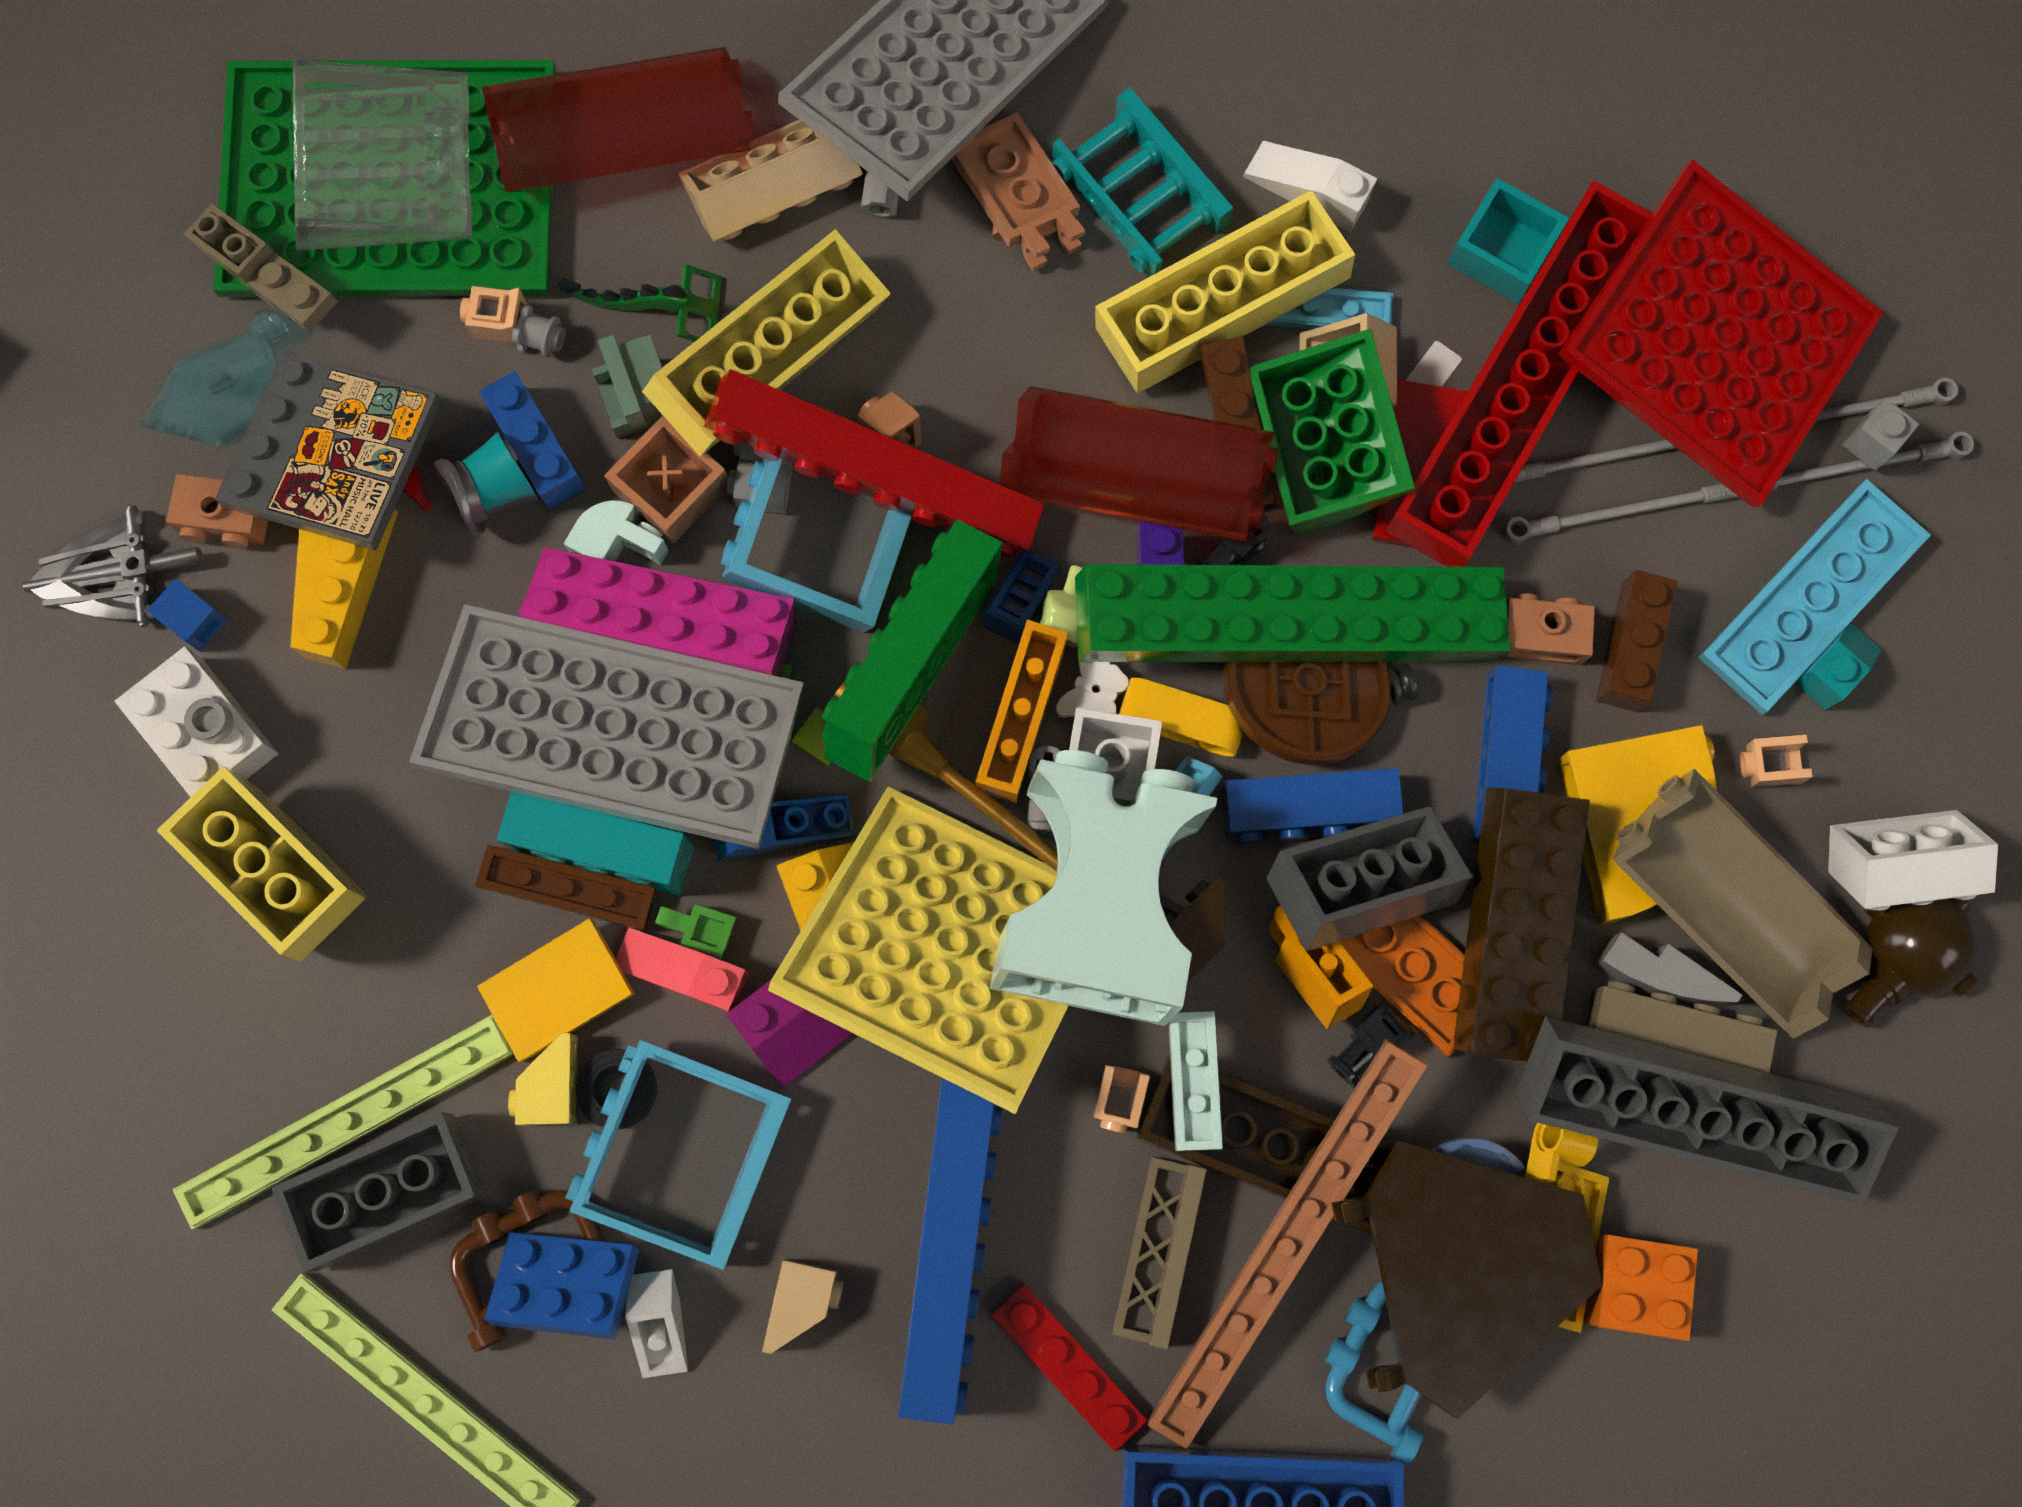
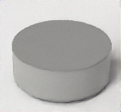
[184,698,233,744]

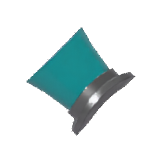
[433,431,538,536]

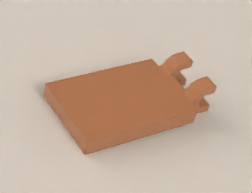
[951,112,1085,271]

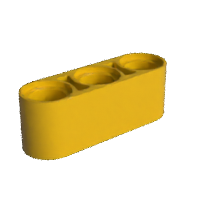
[1119,678,1244,757]

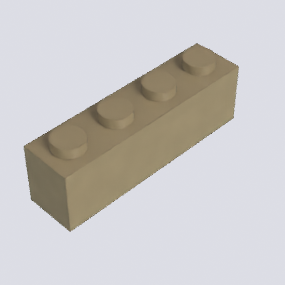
[1585,981,1778,1073]

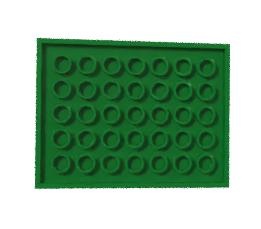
[213,60,557,297]

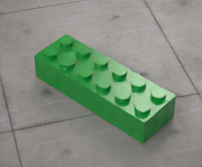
[821,519,1002,782]

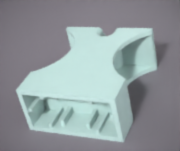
[989,750,1217,1026]

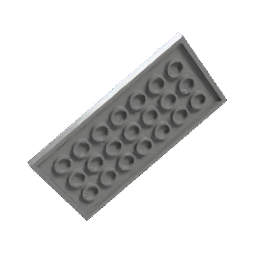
[778,0,1109,201]
[409,604,804,849]

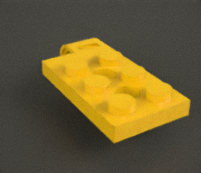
[1525,1123,1609,1333]

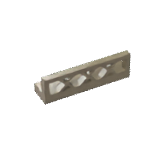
[1112,1157,1207,1350]

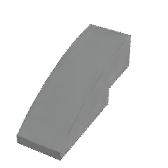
[1592,932,1742,1006]

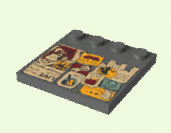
[214,352,442,551]

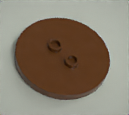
[1223,662,1392,765]

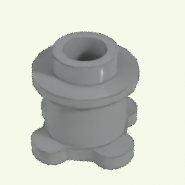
[512,304,566,357]

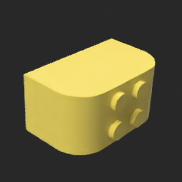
[156,766,367,962]

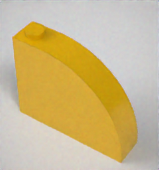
[1558,725,1717,925]

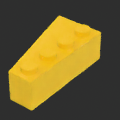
[290,509,398,670]

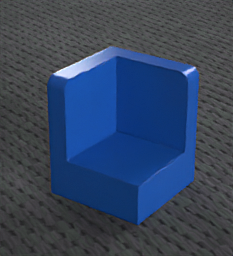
[148,578,228,652]

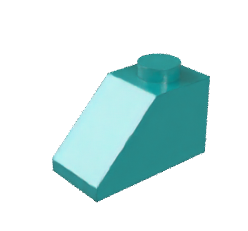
[1794,622,1882,710]

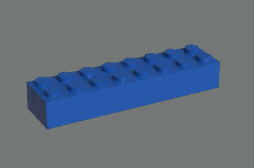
[898,1078,1002,1425]

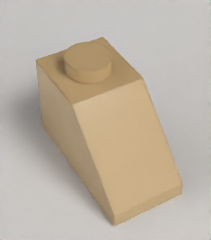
[762,1259,844,1354]

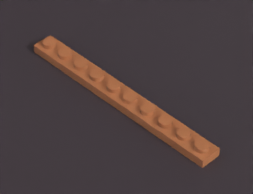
[1148,1039,1427,1450]

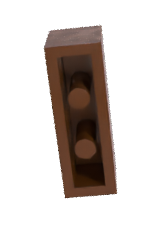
[1595,570,1678,712]

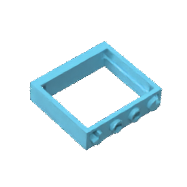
[720,459,912,633]
[565,1040,791,1270]

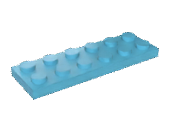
[1698,479,1931,715]

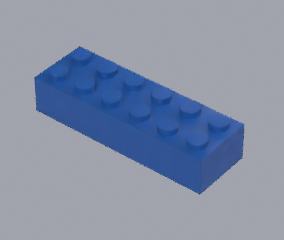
[1121,1446,1404,1507]

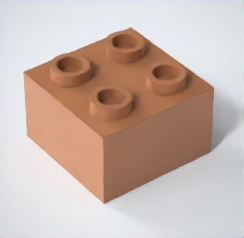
[604,415,728,545]

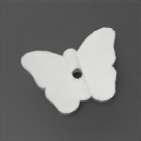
[1056,662,1129,718]

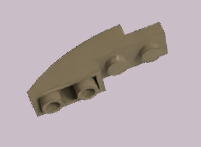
[184,204,338,332]

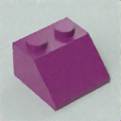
[726,979,853,1088]

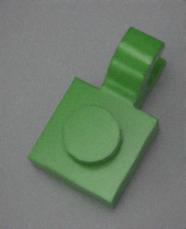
[655,904,737,960]

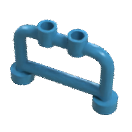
[1324,1281,1424,1466]

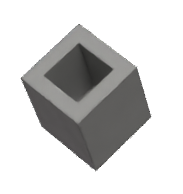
[1842,398,1919,471]

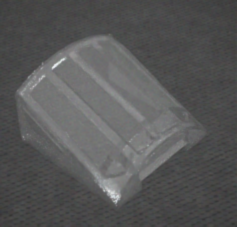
[293,60,472,251]

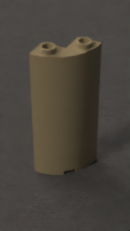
[1613,769,1873,1039]

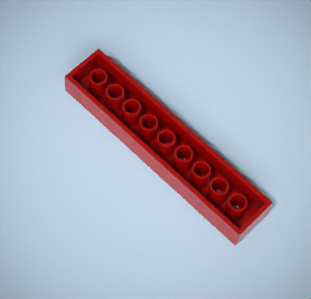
[1385,180,1652,567]

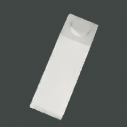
[1243,141,1377,233]

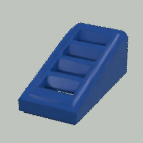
[983,550,1061,644]

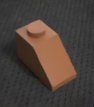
[857,391,922,448]

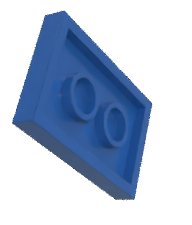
[484,1232,639,1340]

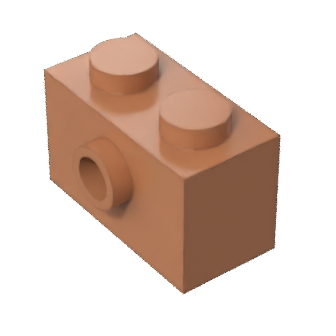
[166,474,268,549]
[1499,594,1595,665]

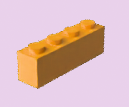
[975,620,1068,804]

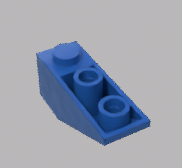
[714,794,856,861]

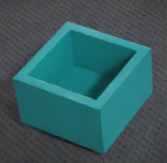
[1447,178,1569,304]

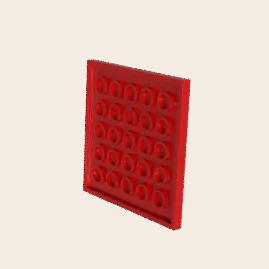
[1558,160,1884,508]

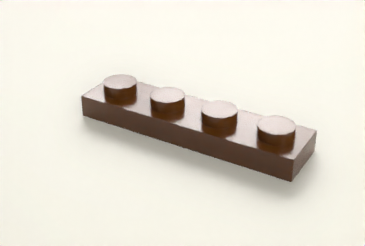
[1199,336,1274,511]
[475,844,657,932]

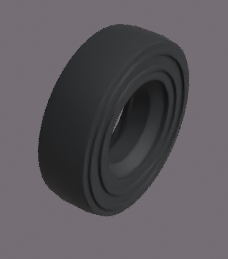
[576,1049,657,1129]

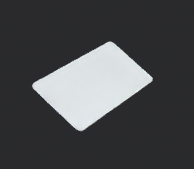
[1406,341,1462,387]

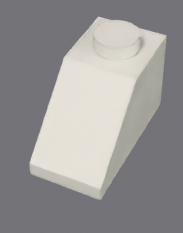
[626,1269,688,1378]

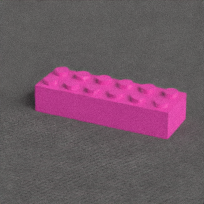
[518,547,796,677]

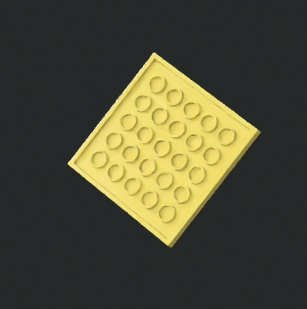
[768,786,1068,1114]

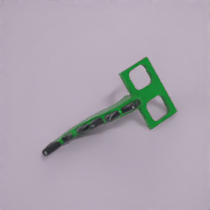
[556,264,722,342]

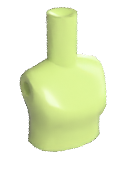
[1040,566,1082,647]

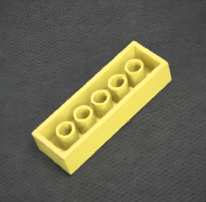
[1095,190,1355,394]
[642,229,891,457]

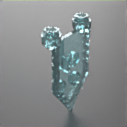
[139,308,287,446]

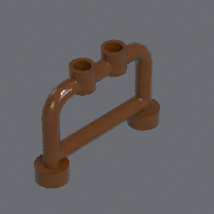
[449,1189,606,1353]

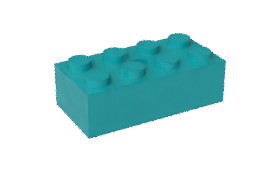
[497,792,695,896]

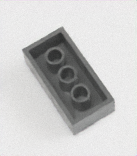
[1266,806,1473,952]
[271,1112,486,1273]

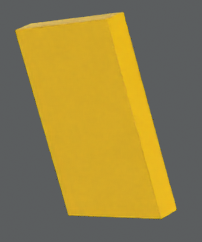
[477,918,635,1062]

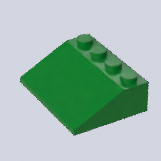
[1249,328,1415,536]

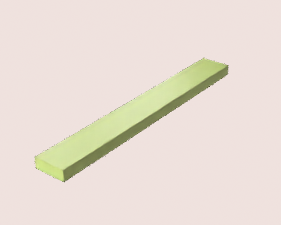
[172,1015,514,1229]
[272,1273,582,1507]

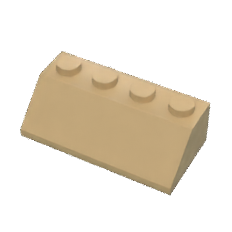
[678,120,863,242]

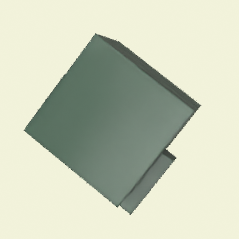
[592,334,663,439]

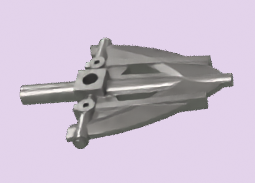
[23,506,203,627]

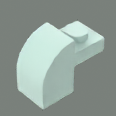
[563,501,669,565]

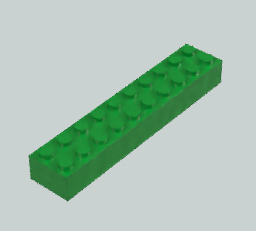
[1075,564,1510,662]

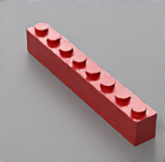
[703,369,1044,559]

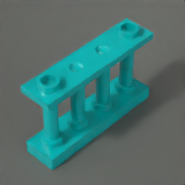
[1051,87,1233,277]

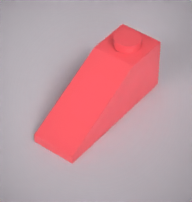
[616,928,751,1013]

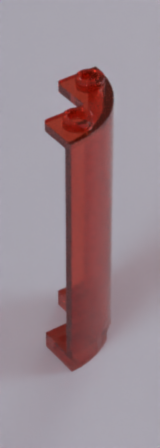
[482,47,755,193]
[1000,386,1279,542]

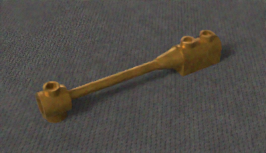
[834,682,1058,872]

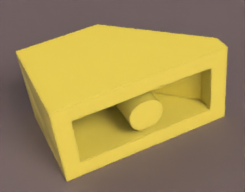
[508,1033,578,1126]

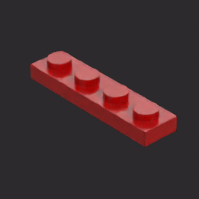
[991,1283,1148,1452]

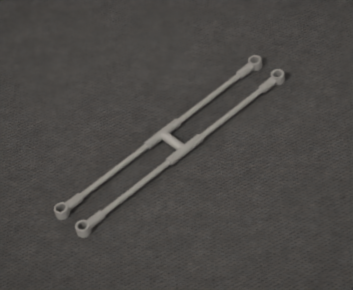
[1503,378,1974,545]

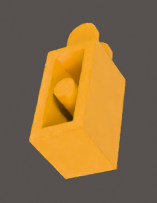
[1269,905,1373,1029]

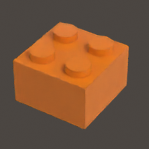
[1585,1234,1698,1341]

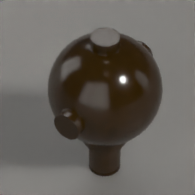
[1844,898,1977,1028]

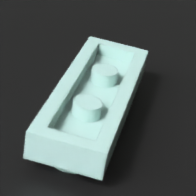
[1169,1011,1222,1151]

